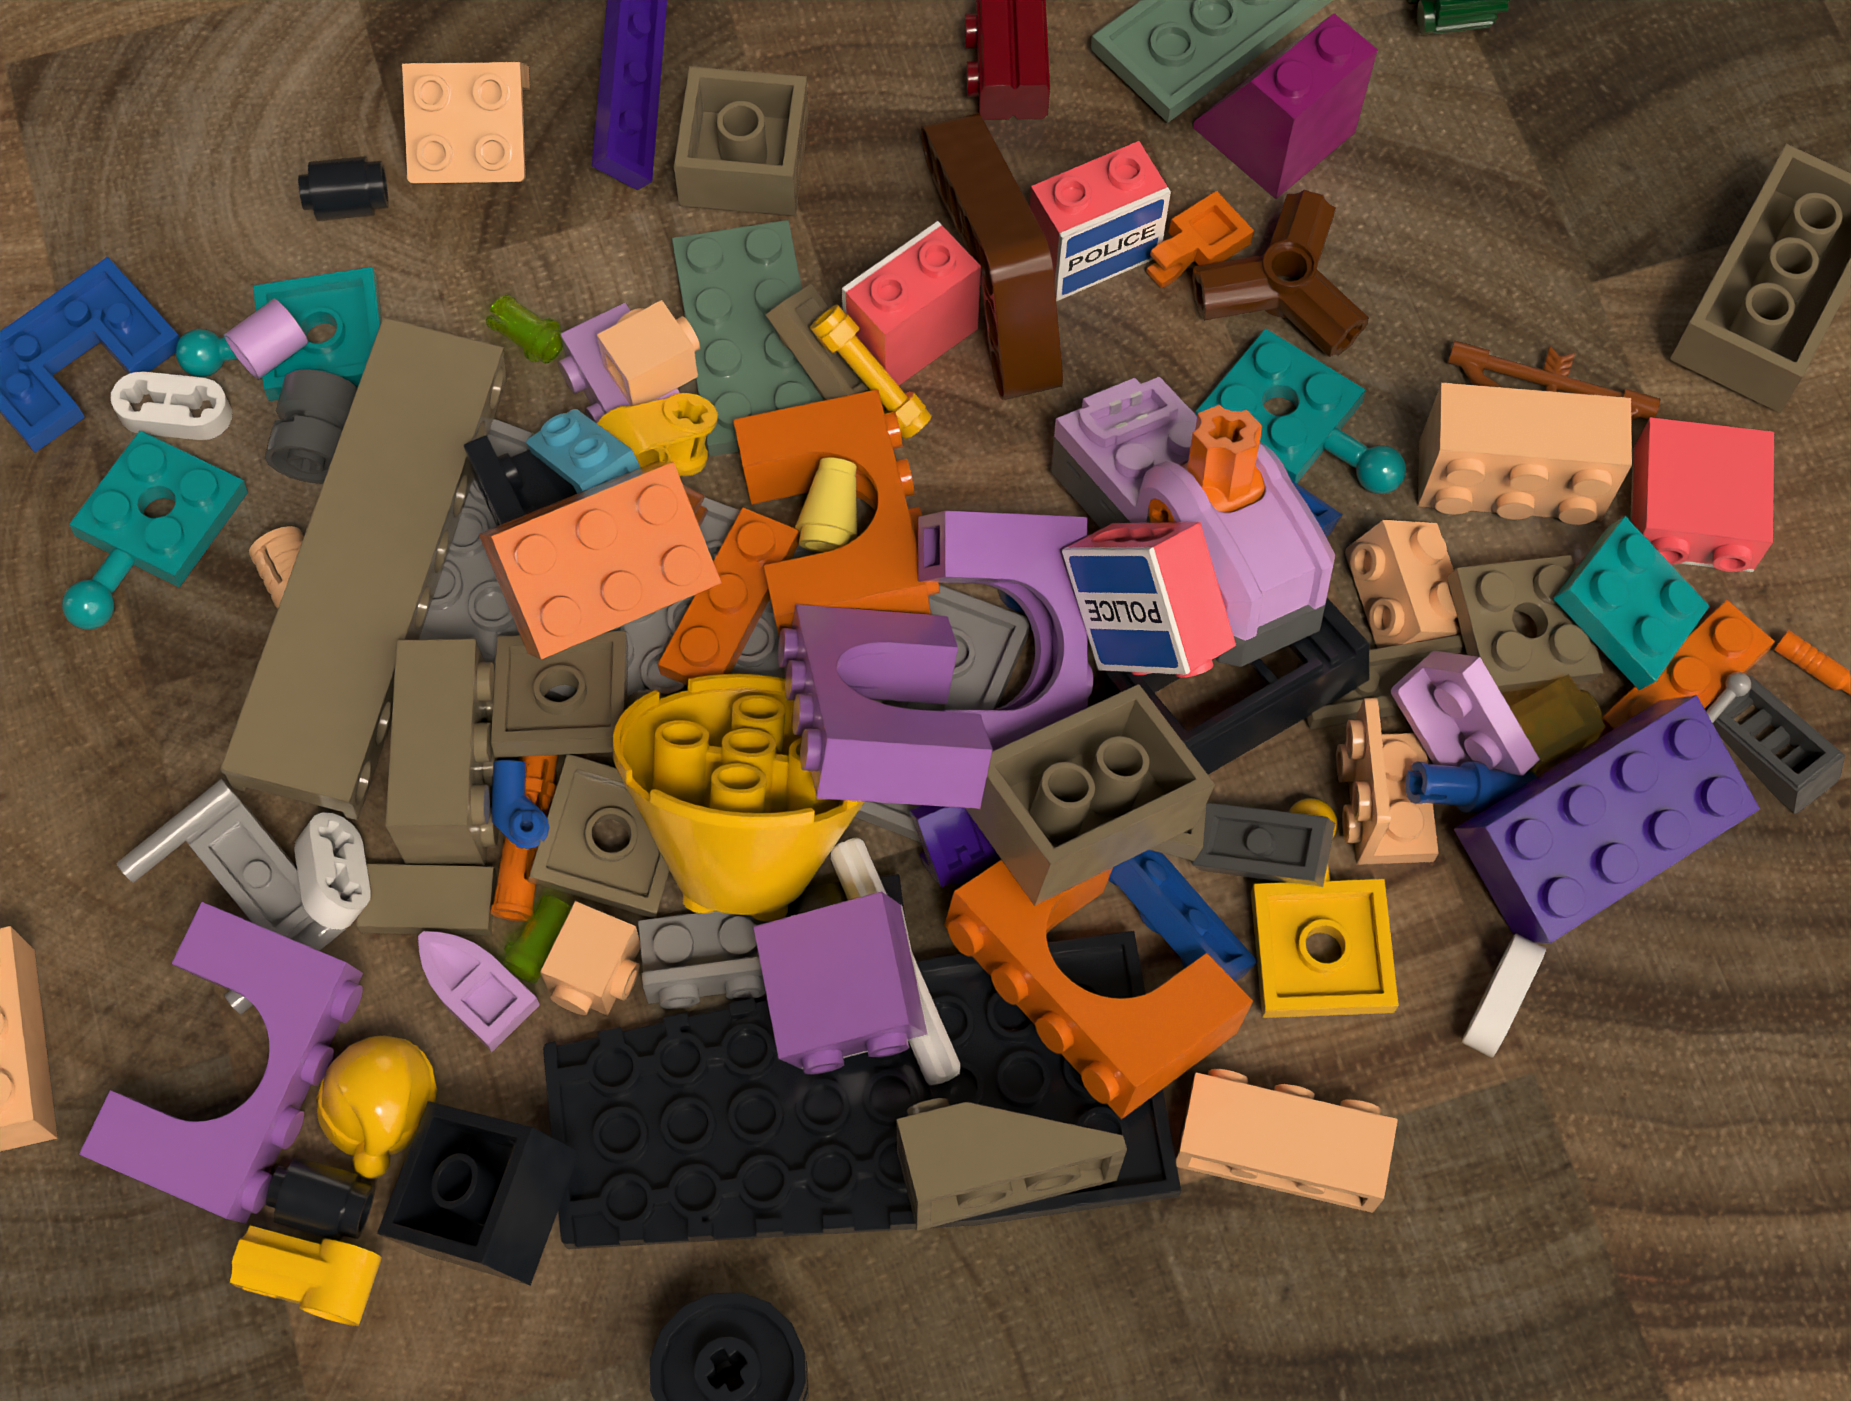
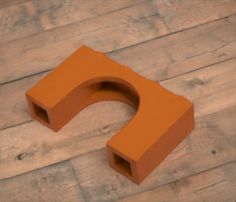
[733,389,940,638]
[944,860,1253,1120]

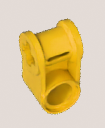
[597,393,718,476]

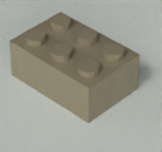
[385,639,501,867]
[965,684,1215,906]

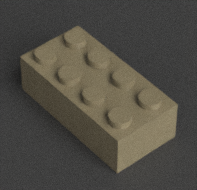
[1670,144,1851,413]

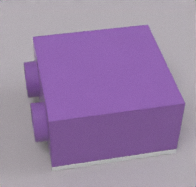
[754,891,930,1074]

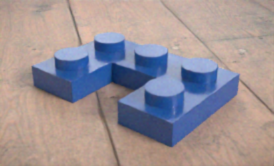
[0,257,180,453]

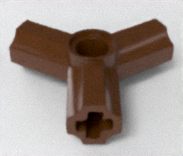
[1192,190,1369,357]

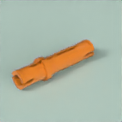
[490,755,558,922]

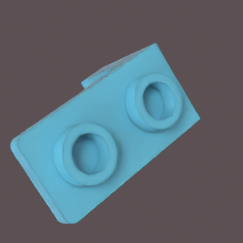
[526,409,641,494]

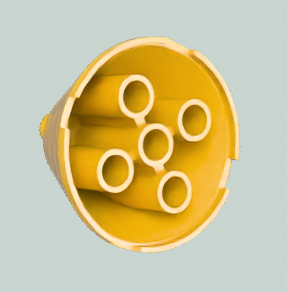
[613,674,865,922]

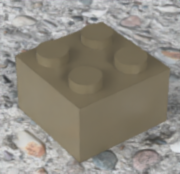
[674,66,809,216]

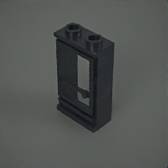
[1102,598,1370,774]

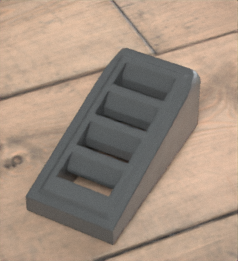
[1705,675,1845,814]

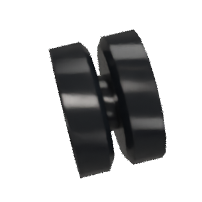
[650,1292,809,1401]

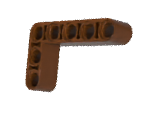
[921,113,1063,400]

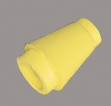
[795,457,857,553]

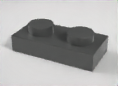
[1192,803,1335,887]

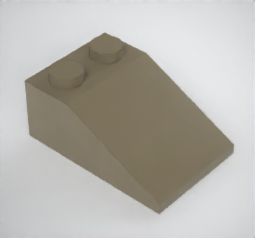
[897,1098,1127,1231]

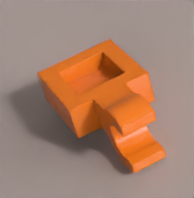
[1146,191,1254,288]

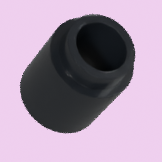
[298,156,389,221]
[266,1156,375,1241]

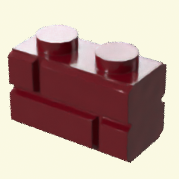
[965,0,1050,120]

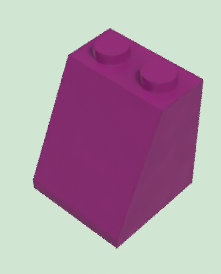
[1193,13,1378,199]

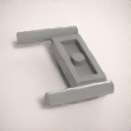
[116,778,346,1015]

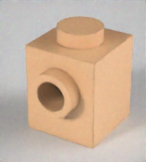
[597,300,700,406]
[540,901,641,1016]

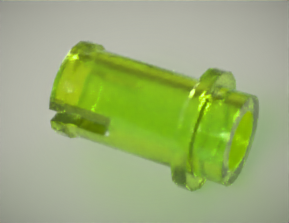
[486,294,563,364]
[503,895,572,983]

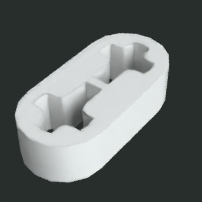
[111,372,232,440]
[294,812,371,930]
[1461,934,1546,1058]

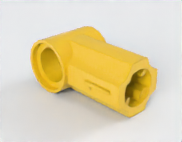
[229,1225,382,1326]

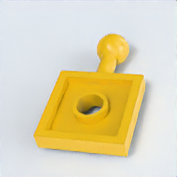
[1251,798,1399,1018]

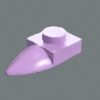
[418,931,540,1052]

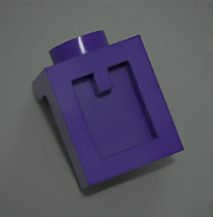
[910,805,1000,887]

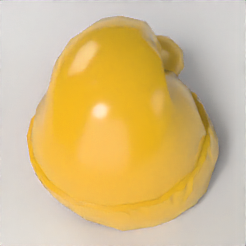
[316,1035,437,1178]

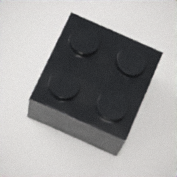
[377,1101,580,1286]

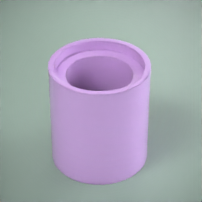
[224,299,308,380]

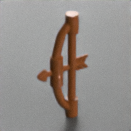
[1447,340,1661,421]

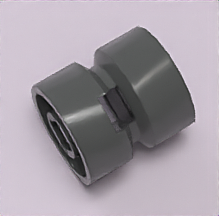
[265,369,358,484]

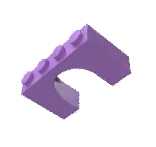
[918,511,1093,752]
[778,604,992,809]
[79,902,363,1224]

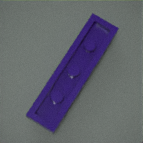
[592,0,667,190]

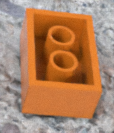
[479,461,721,659]

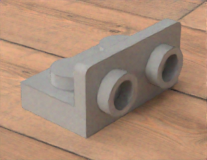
[638,911,770,1009]

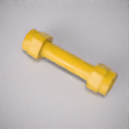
[810,304,932,439]

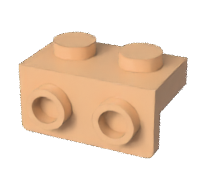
[1345,520,1462,649]

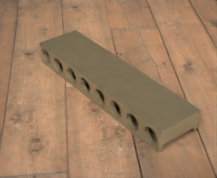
[220,317,507,820]

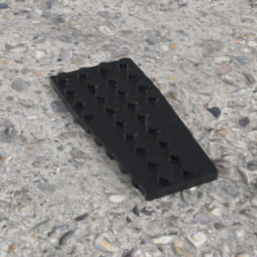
[543,931,1181,1249]

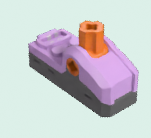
[1051,377,1335,667]

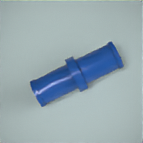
[1405,761,1537,814]

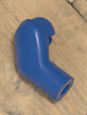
[491,760,549,849]

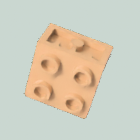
[402,62,530,184]
[1336,698,1439,865]

